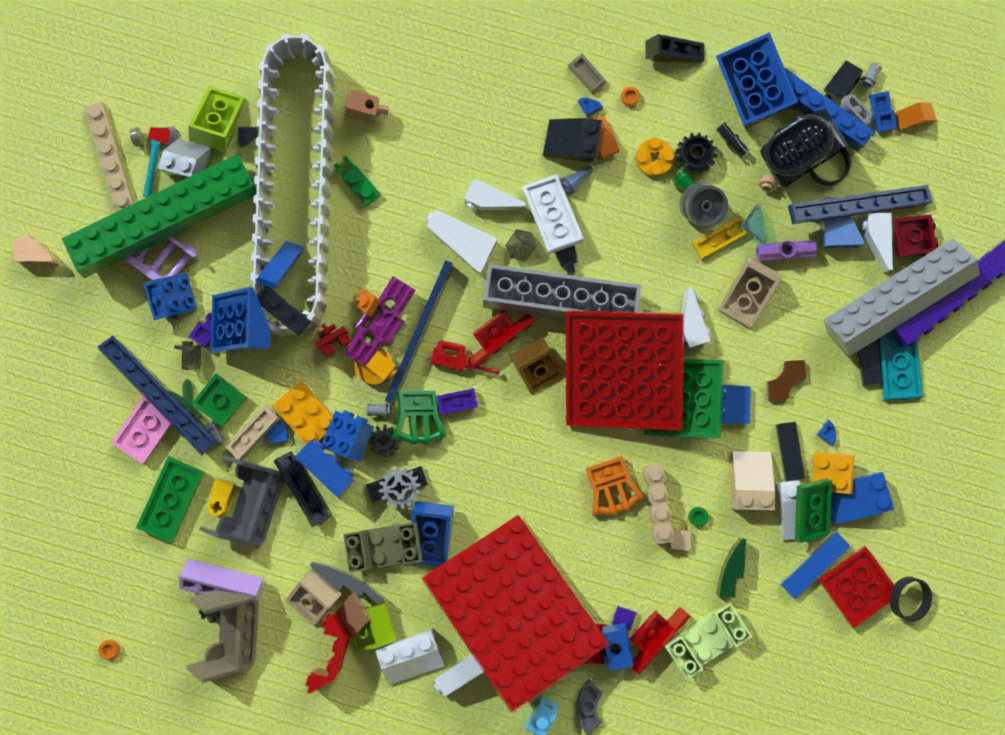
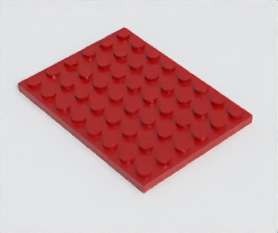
[421,515,609,714]

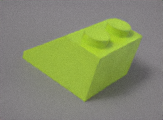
[349,603,397,653]

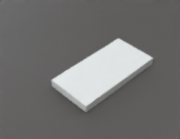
[522,174,584,255]

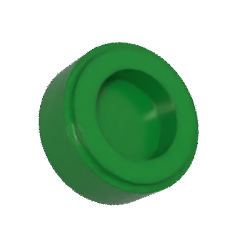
[688,507,708,526]

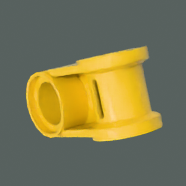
[207,478,236,517]

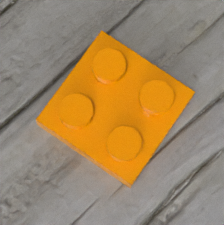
[812,452,855,494]

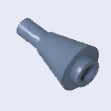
[561,165,594,193]

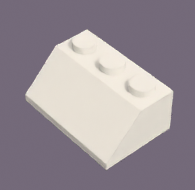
[375,628,445,685]

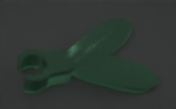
[168,379,202,419]

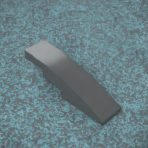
[310,561,385,605]

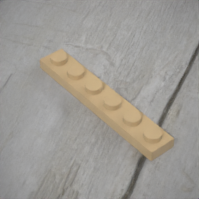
[84,101,134,212]

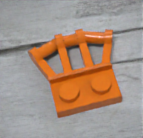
[585,456,645,516]

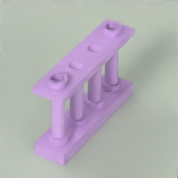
[124,237,200,280]

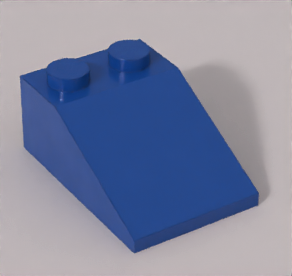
[830,472,895,525]
[411,501,454,567]

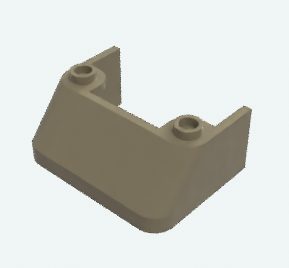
[187,590,259,683]

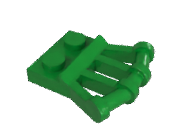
[392,391,447,445]

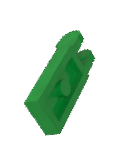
[333,155,381,207]

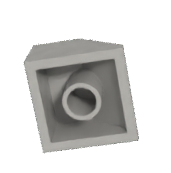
[158,139,212,179]

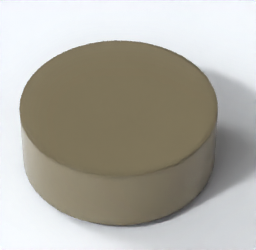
[129,127,145,147]

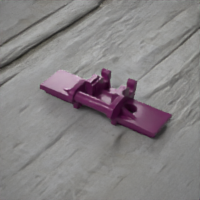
[344,276,416,368]

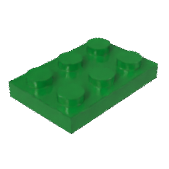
[795,478,832,543]

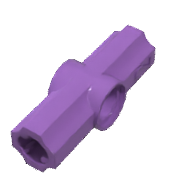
[756,240,817,261]

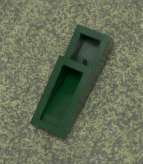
[716,538,746,598]

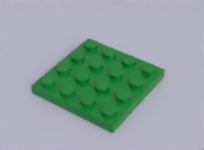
[644,359,725,439]

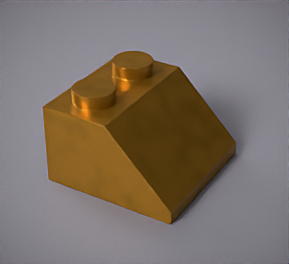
[509,337,564,394]

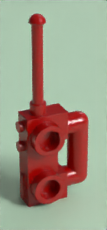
[430,340,500,375]

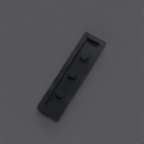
[274,451,330,528]

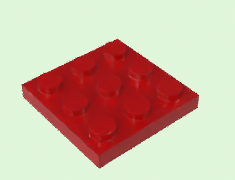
[817,546,901,628]

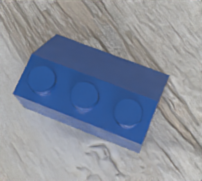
[294,440,354,499]

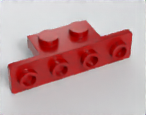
[468,311,535,367]
[629,607,690,675]

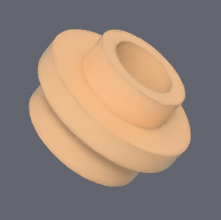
[759,175,778,192]

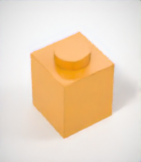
[366,351,397,382]

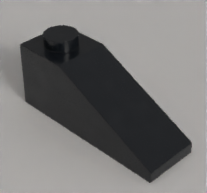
[645,34,704,62]

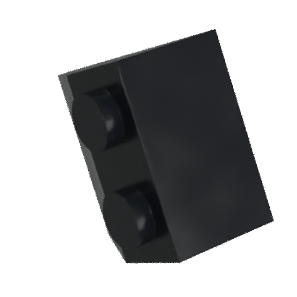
[543,118,605,163]

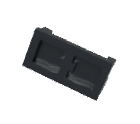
[824,60,863,107]

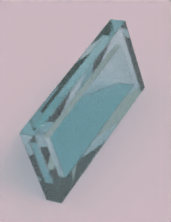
[740,204,766,244]

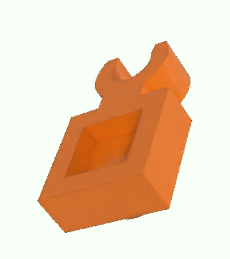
[353,288,381,317]

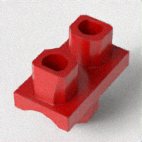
[314,323,351,357]

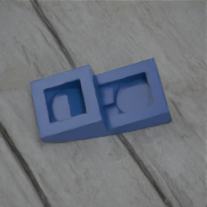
[868,91,897,132]

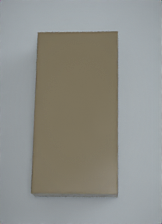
[568,53,606,94]

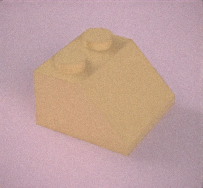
[285,568,342,626]

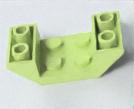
[665,603,753,680]

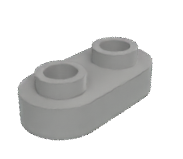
[841,94,871,125]

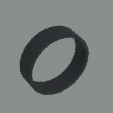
[809,149,851,186]
[889,576,932,622]

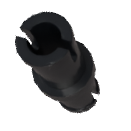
[716,122,749,158]

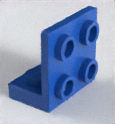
[143,273,197,320]
[722,385,751,425]

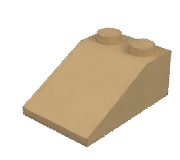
[718,257,782,328]
[732,451,775,510]

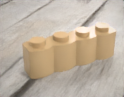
[643,464,674,544]

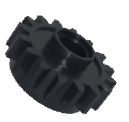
[675,133,718,175]

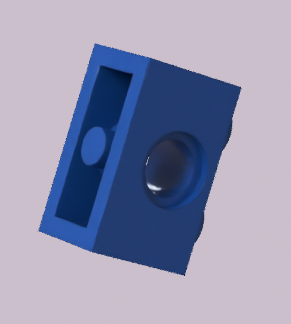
[602,623,633,671]

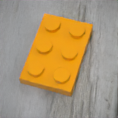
[272,380,333,445]

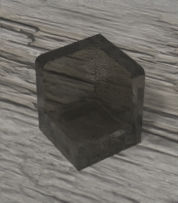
[506,229,537,261]

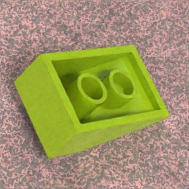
[188,86,245,152]

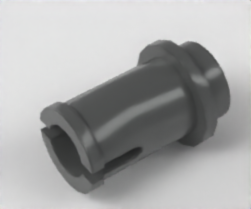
[204,421,226,446]

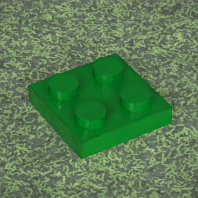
[192,373,247,427]

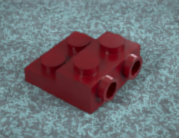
[891,214,939,258]

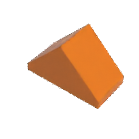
[895,102,937,131]

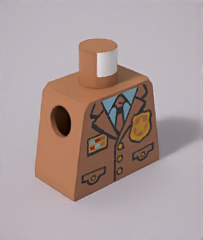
[344,89,389,122]

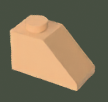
[14,235,59,265]

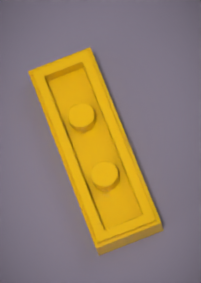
[692,216,751,260]

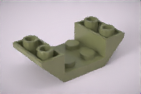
[343,522,423,573]

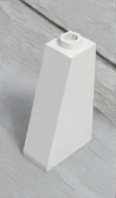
[426,209,497,276]
[434,654,483,696]

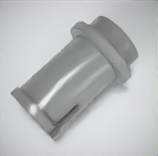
[861,62,882,88]
[367,403,392,418]

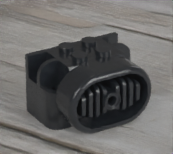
[759,108,850,188]

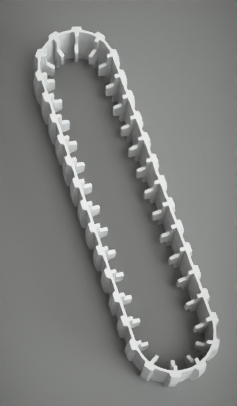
[250,33,335,337]

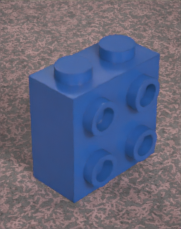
[322,410,374,462]

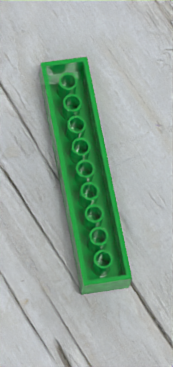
[61,154,257,278]

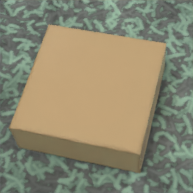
[670,529,692,551]

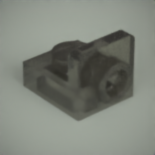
[174,341,201,370]

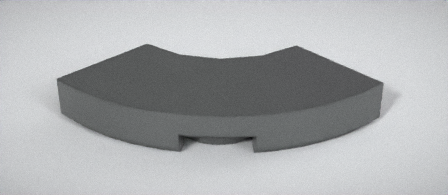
[577,679,603,735]

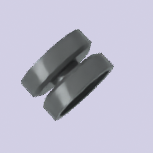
[680,182,728,228]

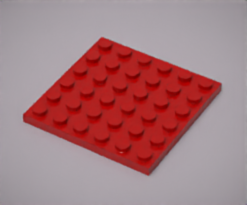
[566,310,684,430]

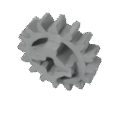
[379,467,421,509]

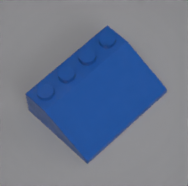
[716,32,798,129]
[211,287,271,354]

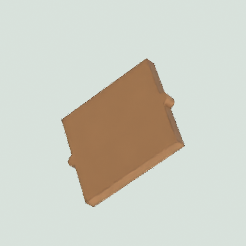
[337,593,371,637]

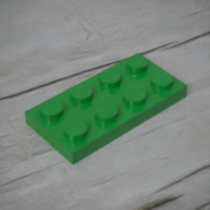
[136,456,205,543]

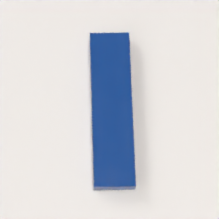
[257,241,304,289]
[780,532,850,599]

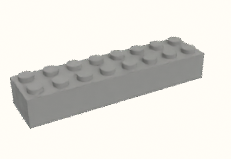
[824,239,980,357]
[483,264,641,319]

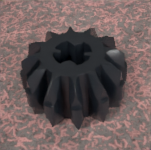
[368,424,401,457]

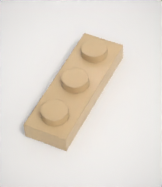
[226,405,280,460]

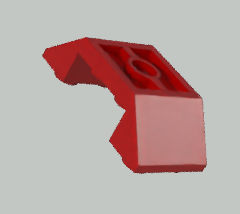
[305,611,351,694]

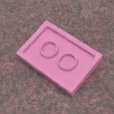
[111,396,171,464]

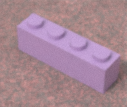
[179,559,263,601]

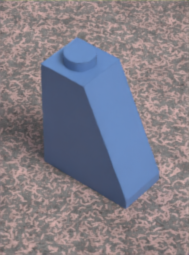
[820,197,864,249]

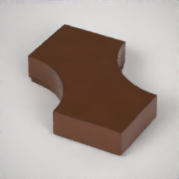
[767,360,806,401]

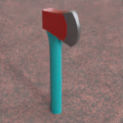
[143,127,178,198]

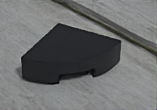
[238,127,258,147]

